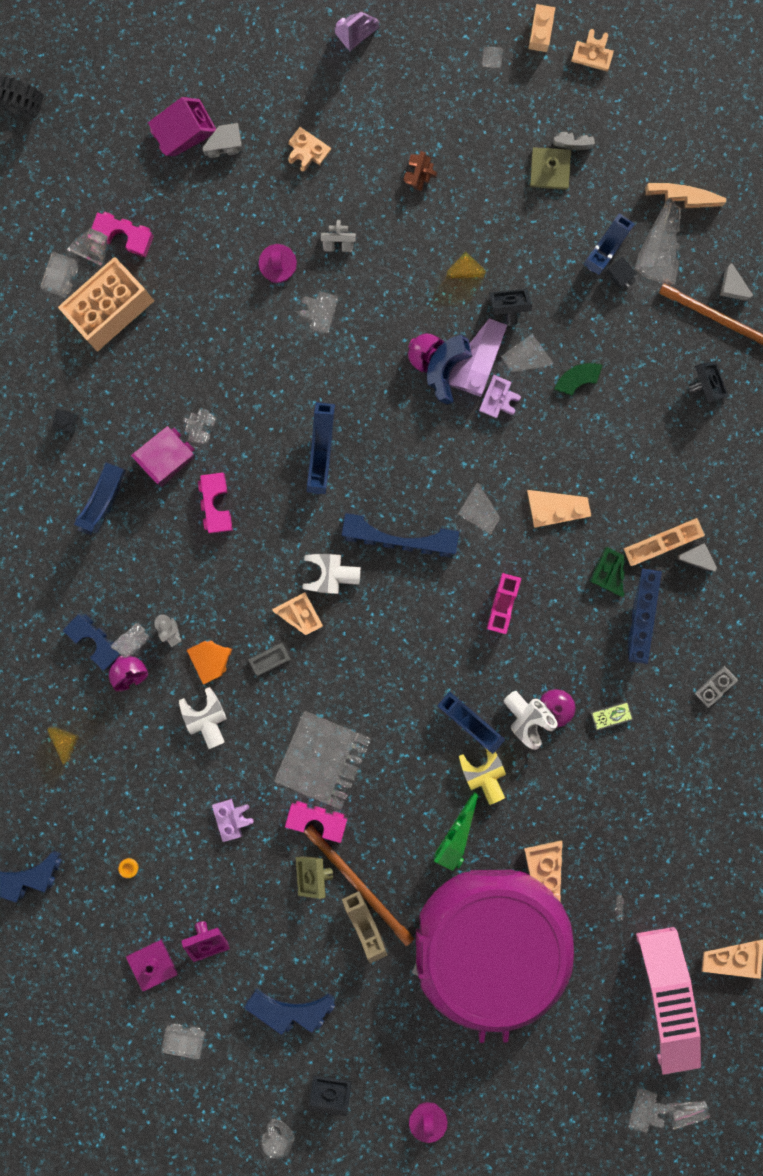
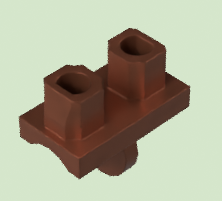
[404,151,437,191]

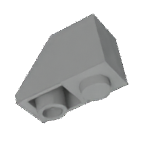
[203,123,243,158]

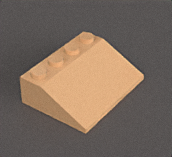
[58,257,154,352]

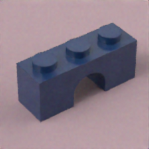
[63,614,122,671]

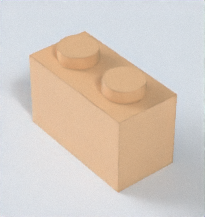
[528,4,555,52]

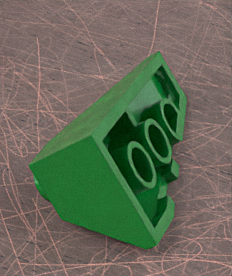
[433,792,478,871]

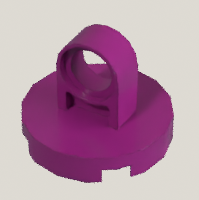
[259,244,297,283]
[409,1102,447,1143]

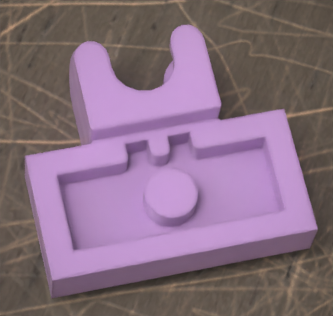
[479,375,521,418]
[212,799,253,842]

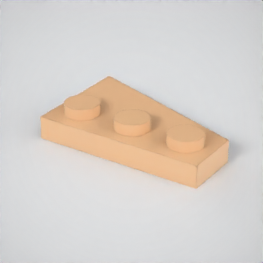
[527,490,591,528]
[702,940,763,979]

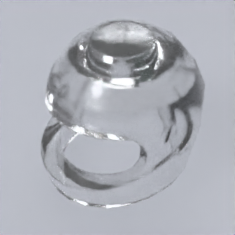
[261,1119,295,1159]

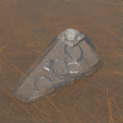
[635,199,681,285]

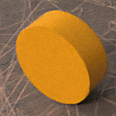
[118,858,139,878]

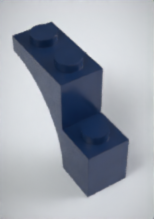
[437,691,505,754]

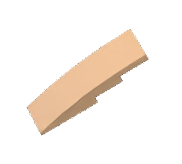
[646,183,726,208]
[624,518,705,566]

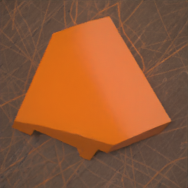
[187,641,232,684]

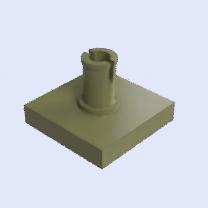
[530,147,571,189]
[296,856,333,899]

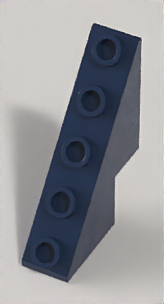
[628,569,662,664]

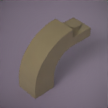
[342,891,387,963]

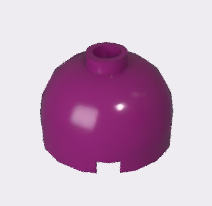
[408,333,444,373]
[109,655,149,691]
[540,689,576,727]

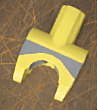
[459,749,506,805]

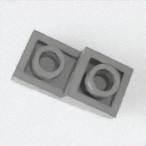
[553,132,595,150]
[695,666,738,708]

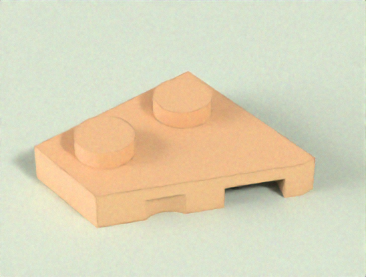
[272,592,323,635]

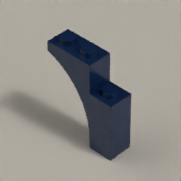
[307,402,335,494]
[74,463,126,535]
[0,851,62,903]
[244,989,335,1035]

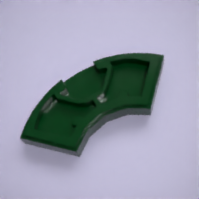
[554,363,603,396]

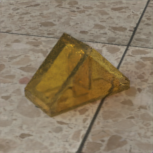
[446,252,486,279]
[47,726,79,764]

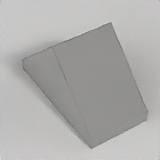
[720,264,753,301]
[676,543,717,572]

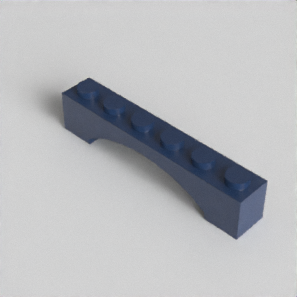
[342,513,459,558]

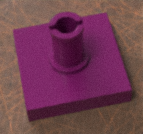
[182,921,230,962]
[126,939,178,992]

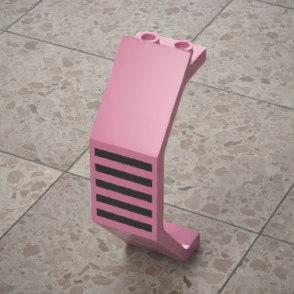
[636,927,701,1074]

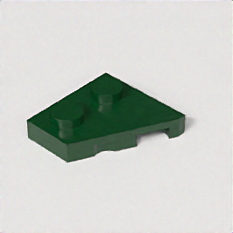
[589,547,624,597]

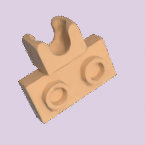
[571,29,614,71]
[288,127,331,172]

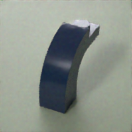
[584,213,635,275]
[427,334,473,405]

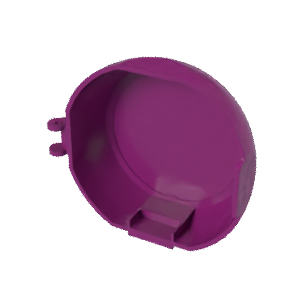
[416,870,574,1043]

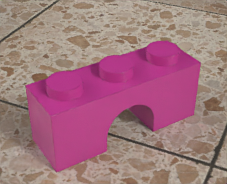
[90,212,154,258]
[198,473,233,534]
[486,573,521,634]
[285,801,347,843]

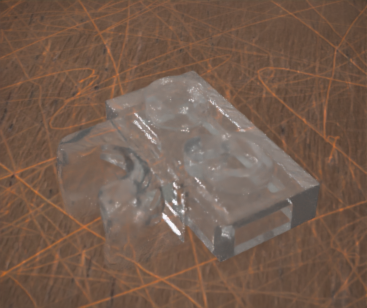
[298,291,338,334]
[628,1088,669,1133]

